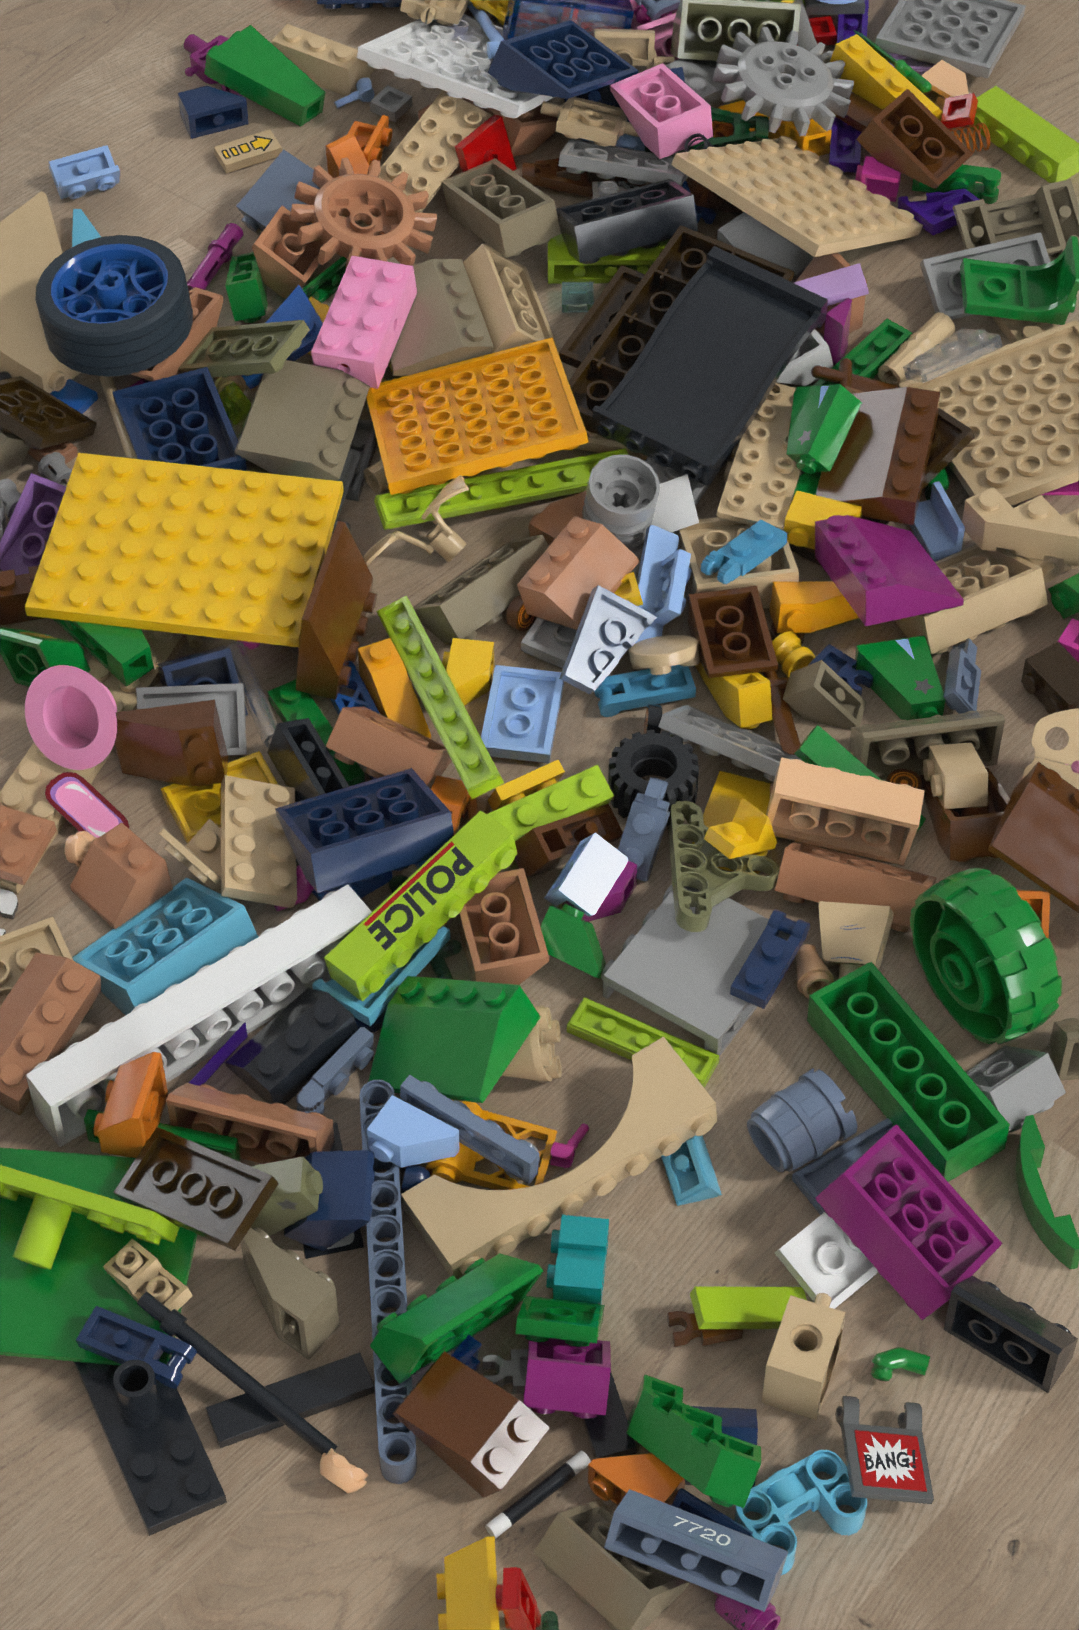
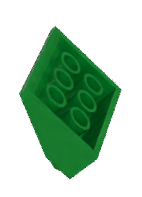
[368,976,541,1103]

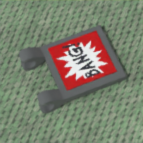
[835,1396,934,1504]

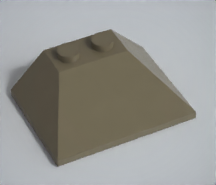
[953,179,1079,262]

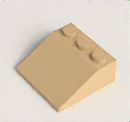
[678,517,799,608]

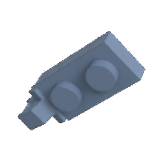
[944,639,981,714]
[618,778,670,882]

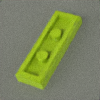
[690,1286,807,1329]

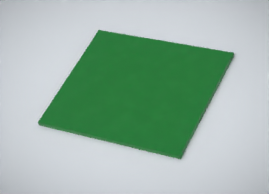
[0,1148,198,1365]

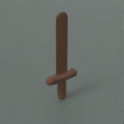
[811,358,899,392]
[762,670,801,755]

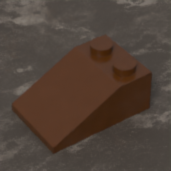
[856,89,973,189]
[687,586,778,679]
[115,700,228,787]
[919,768,1010,862]
[392,1351,549,1498]

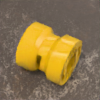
[772,631,815,678]

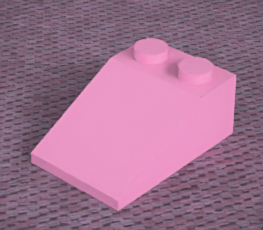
[610,63,713,159]

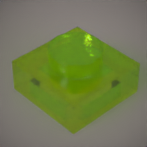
[219,381,251,425]

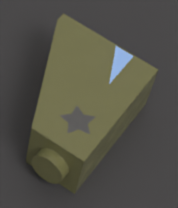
[251,1156,323,1236]

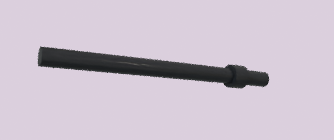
[137,1291,338,1455]

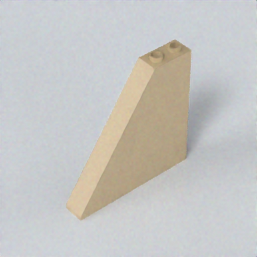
[0,191,81,394]

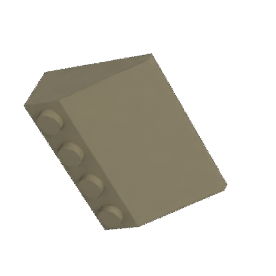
[389,258,494,376]
[234,360,370,481]

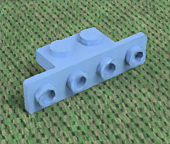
[636,525,691,643]

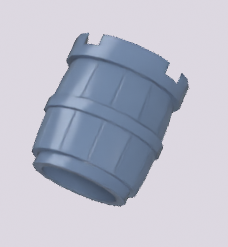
[747,1068,858,1172]

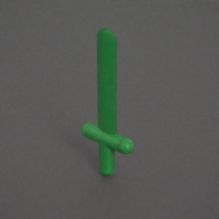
[853,30,932,93]

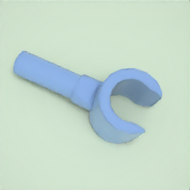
[334,78,375,108]

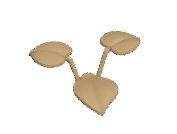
[363,475,469,567]

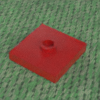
[455,114,517,173]

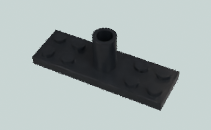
[73,1360,227,1536]

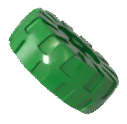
[910,868,1062,1045]

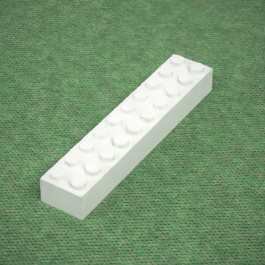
[26,884,372,1147]

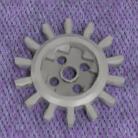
[713,27,854,136]

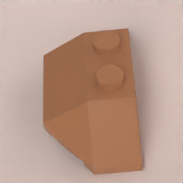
[131,287,223,381]

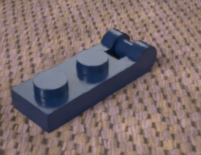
[730,909,810,1009]
[76,1306,197,1389]

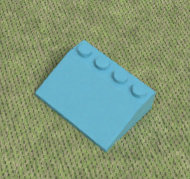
[72,878,258,1015]

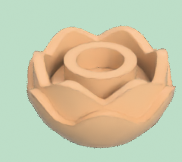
[320,1448,368,1494]

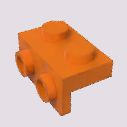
[348,115,393,166]

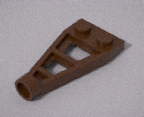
[522,158,645,198]

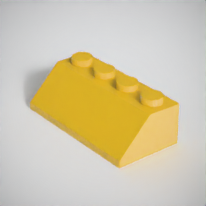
[830,34,943,121]
[436,1536,500,1630]

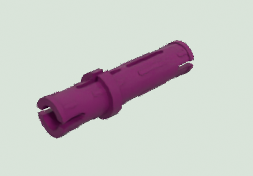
[187,223,244,291]

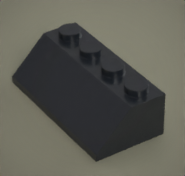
[556,179,698,264]

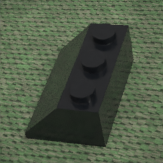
[225,988,358,1105]
[944,1276,1078,1393]

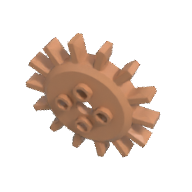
[290,158,437,268]

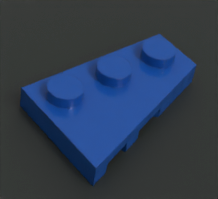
[242,285,323,390]

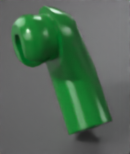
[871,1347,931,1381]

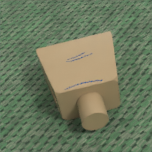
[818,901,894,979]

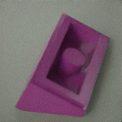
[824,298,852,366]

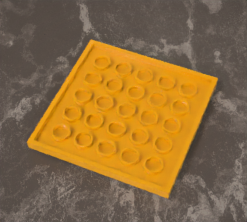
[366,337,589,495]

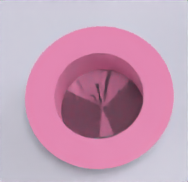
[25,665,117,770]

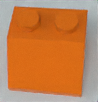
[94,1052,168,1158]

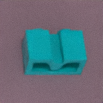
[546,1215,609,1305]

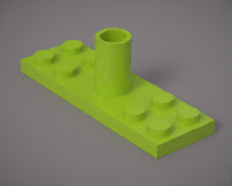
[0,1165,180,1270]

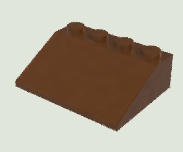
[816,387,940,525]
[295,520,377,700]
[988,762,1079,913]

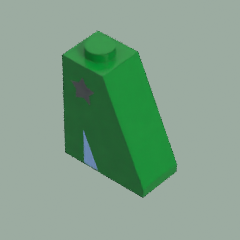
[786,384,862,474]
[855,635,946,720]

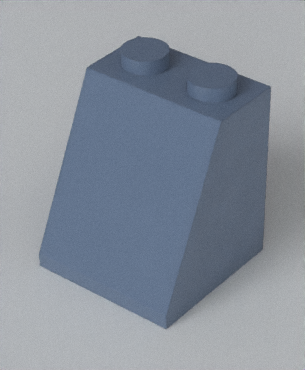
[236,150,320,232]

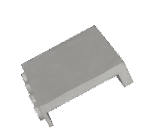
[601,885,795,1057]

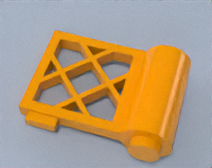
[426,1100,557,1190]

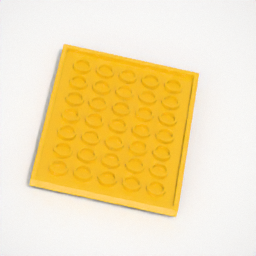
[25,453,344,647]

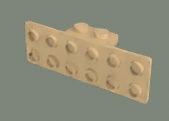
[341,90,493,227]
[716,383,801,530]

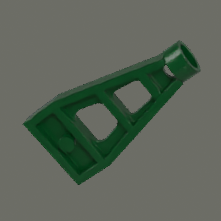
[644,107,769,157]

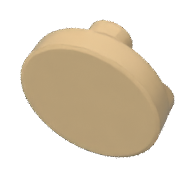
[629,635,700,675]

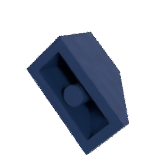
[178,86,249,139]

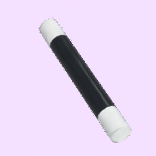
[485,1450,591,1539]

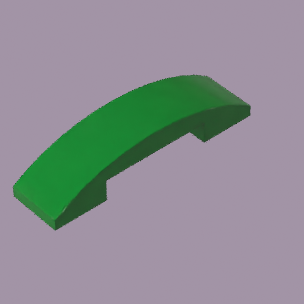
[1016,1115,1079,1269]

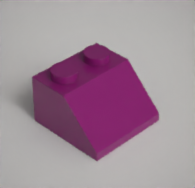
[523,1338,611,1418]

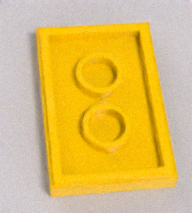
[161,751,278,844]
[692,771,770,875]

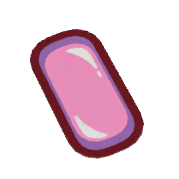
[45,772,129,838]

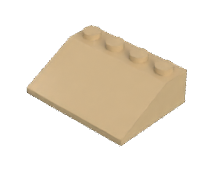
[894,545,1048,655]

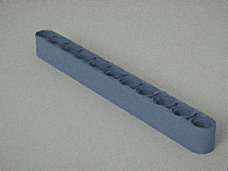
[359,1080,417,1484]

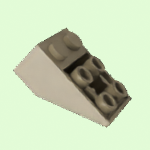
[241,1227,339,1360]

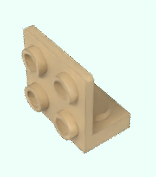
[159,819,221,893]

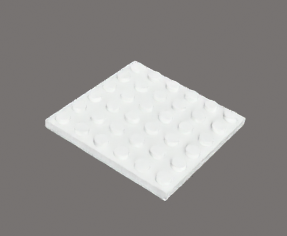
[357,14,555,118]

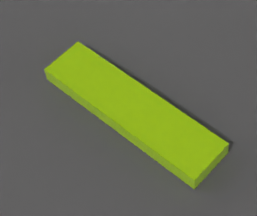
[567,997,719,1088]

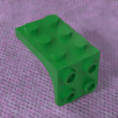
[960,236,1079,325]

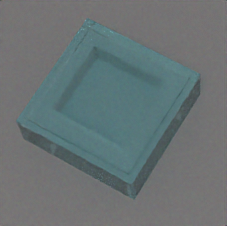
[562,282,594,313]

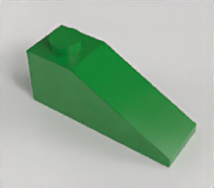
[225,252,268,323]

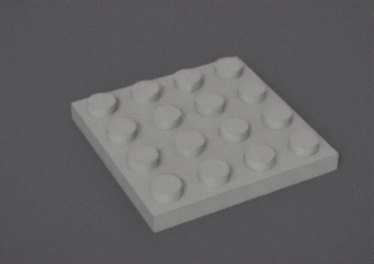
[875,0,1026,78]

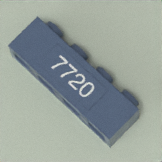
[604,1489,788,1612]

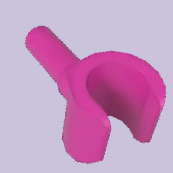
[550,1123,589,1168]

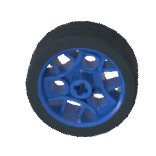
[35,235,193,377]

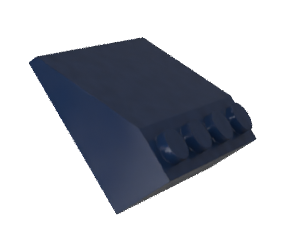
[488,20,639,99]
[112,367,247,471]
[275,768,454,893]

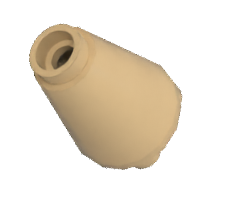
[502,1005,562,1082]

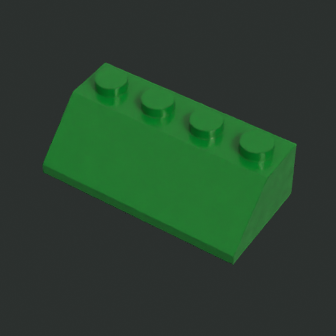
[370,1253,544,1384]

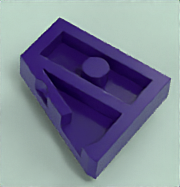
[898,189,980,235]

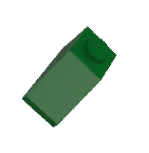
[540,903,606,979]

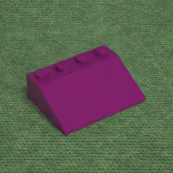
[815,515,964,626]
[815,1124,1003,1321]

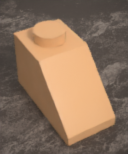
[921,60,969,128]

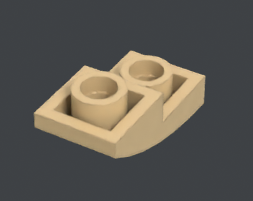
[103,1239,193,1311]

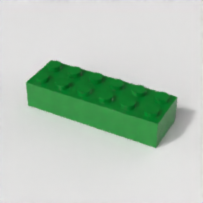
[807,962,1010,1182]

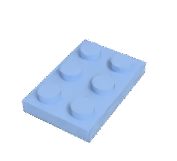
[481,665,565,763]

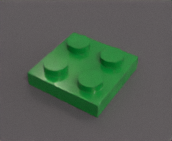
[515,1296,605,1347]

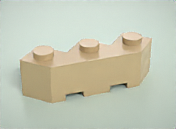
[962,487,1079,566]

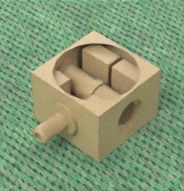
[762,1293,846,1420]

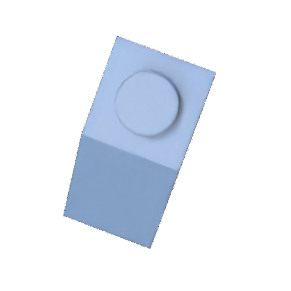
[367,1095,459,1168]

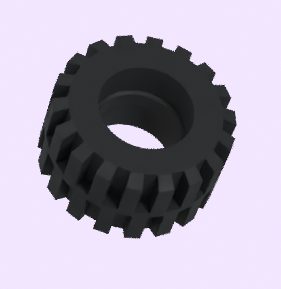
[608,730,699,826]

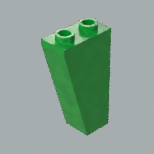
[204,25,326,126]
[53,619,154,687]

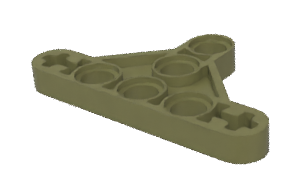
[667,801,780,932]

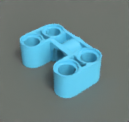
[734,1450,867,1575]

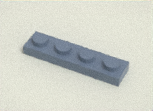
[400,1075,539,1184]

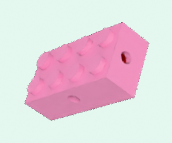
[311,256,417,389]

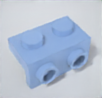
[49,145,120,199]

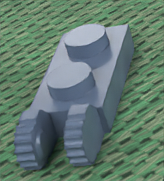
[296,1027,374,1114]

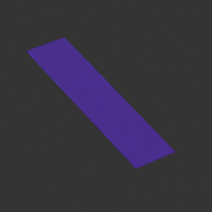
[189,1022,248,1086]

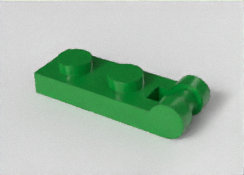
[912,165,1001,204]

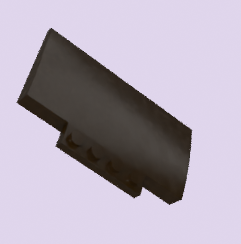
[558,225,794,440]

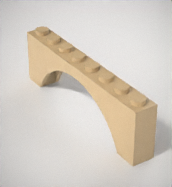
[401,1037,717,1280]

